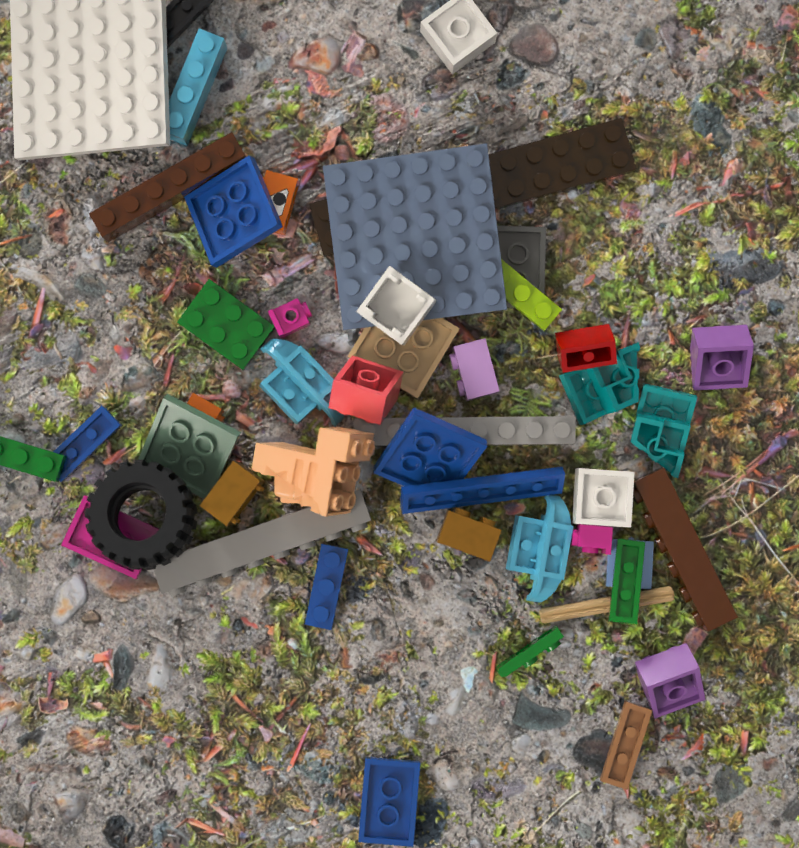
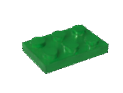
[177,279,275,371]

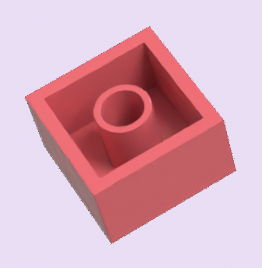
[329,355,403,425]

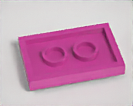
[61,495,160,579]

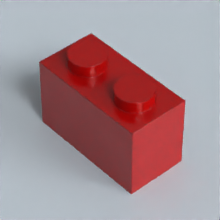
[555,324,617,373]

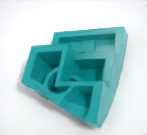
[559,342,640,425]
[631,383,697,478]

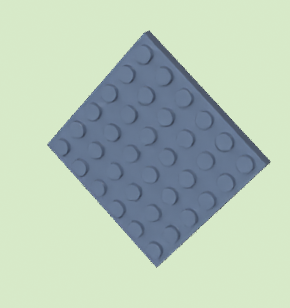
[323,143,507,330]

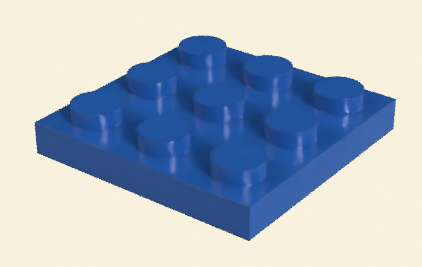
[184,155,283,268]
[373,408,487,486]

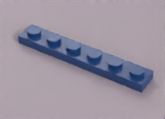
[400,467,565,514]

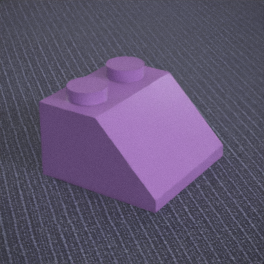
[690,325,754,390]
[635,643,706,719]

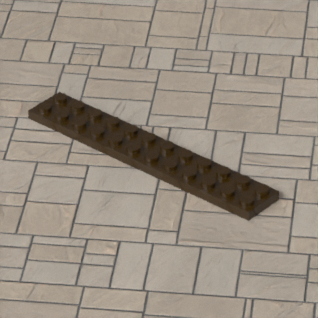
[309,118,637,257]

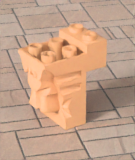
[252,427,375,516]

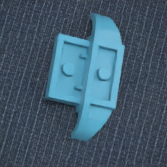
[259,339,345,427]
[506,495,574,603]

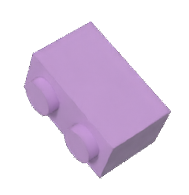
[449,338,499,401]

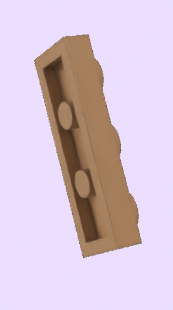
[600,701,653,790]

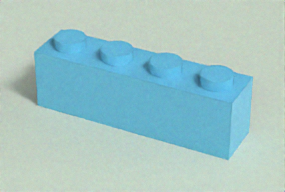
[169,28,228,146]

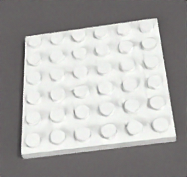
[10,0,170,161]

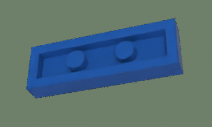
[53,406,123,482]
[305,544,349,630]

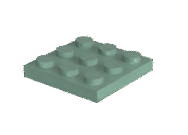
[138,394,241,499]

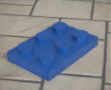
[358,757,420,847]

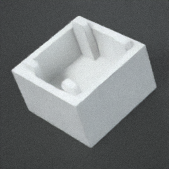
[420,0,497,74]
[356,266,437,345]
[572,468,635,528]

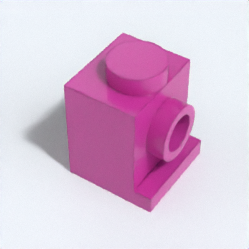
[268,298,312,339]
[571,524,613,555]

